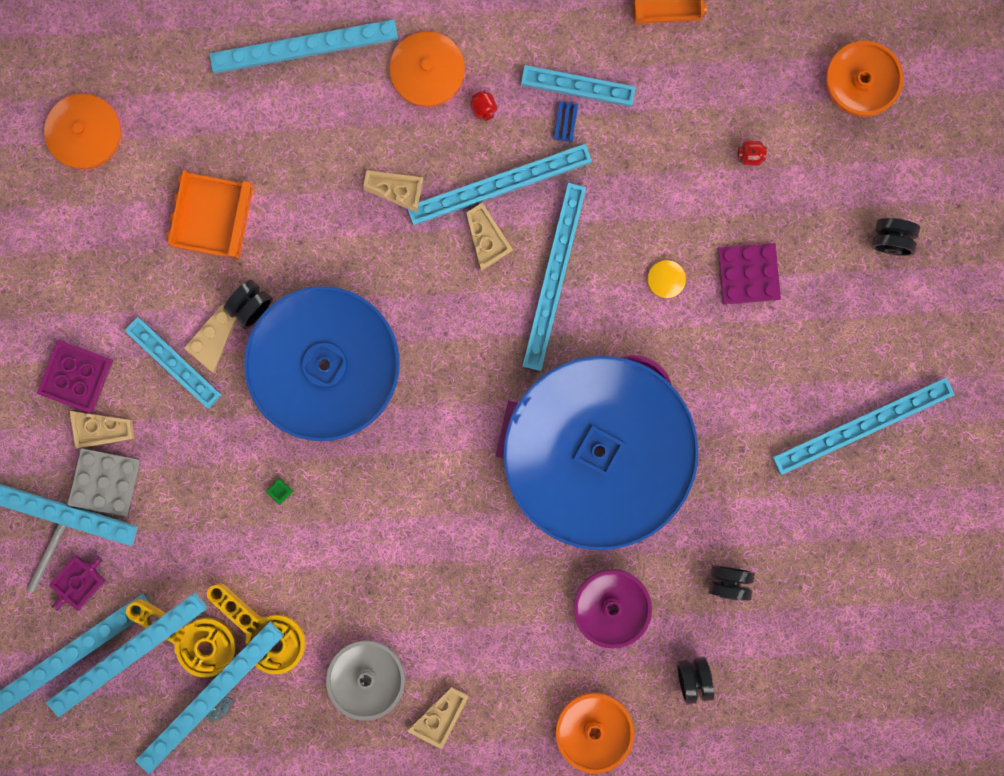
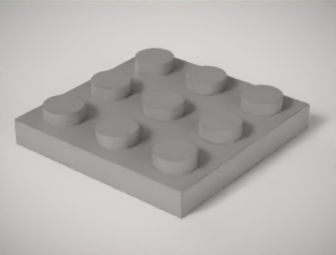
[68,448,141,517]

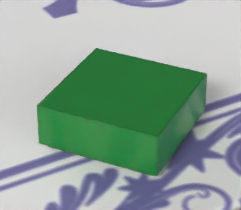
[266,478,293,505]

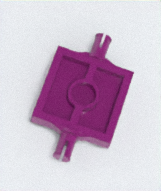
[49,555,106,611]

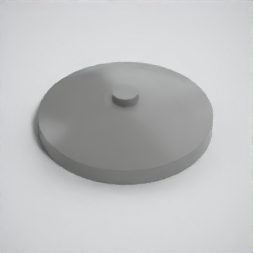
[326,640,405,721]

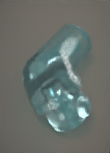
[208,697,233,722]

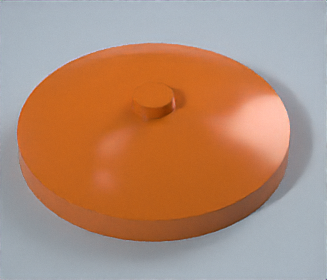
[389,32,465,107]
[825,41,904,117]
[44,94,122,170]
[555,692,634,774]

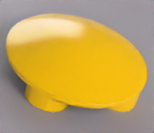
[648,260,686,298]

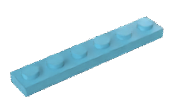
[521,65,636,107]
[125,317,222,409]

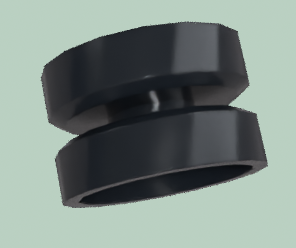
[872,218,920,256]
[223,280,273,329]
[708,565,755,601]
[677,656,714,705]

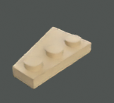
[363,170,423,212]
[466,203,513,271]
[184,305,237,373]
[70,411,135,449]
[407,686,469,749]

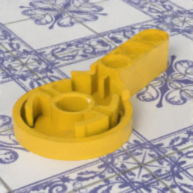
[207,583,306,674]
[126,599,236,677]

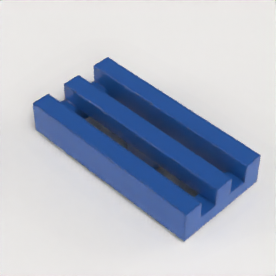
[554,101,578,142]

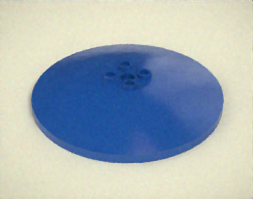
[244,286,400,441]

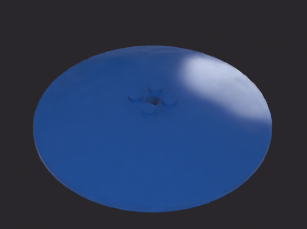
[504,356,699,550]

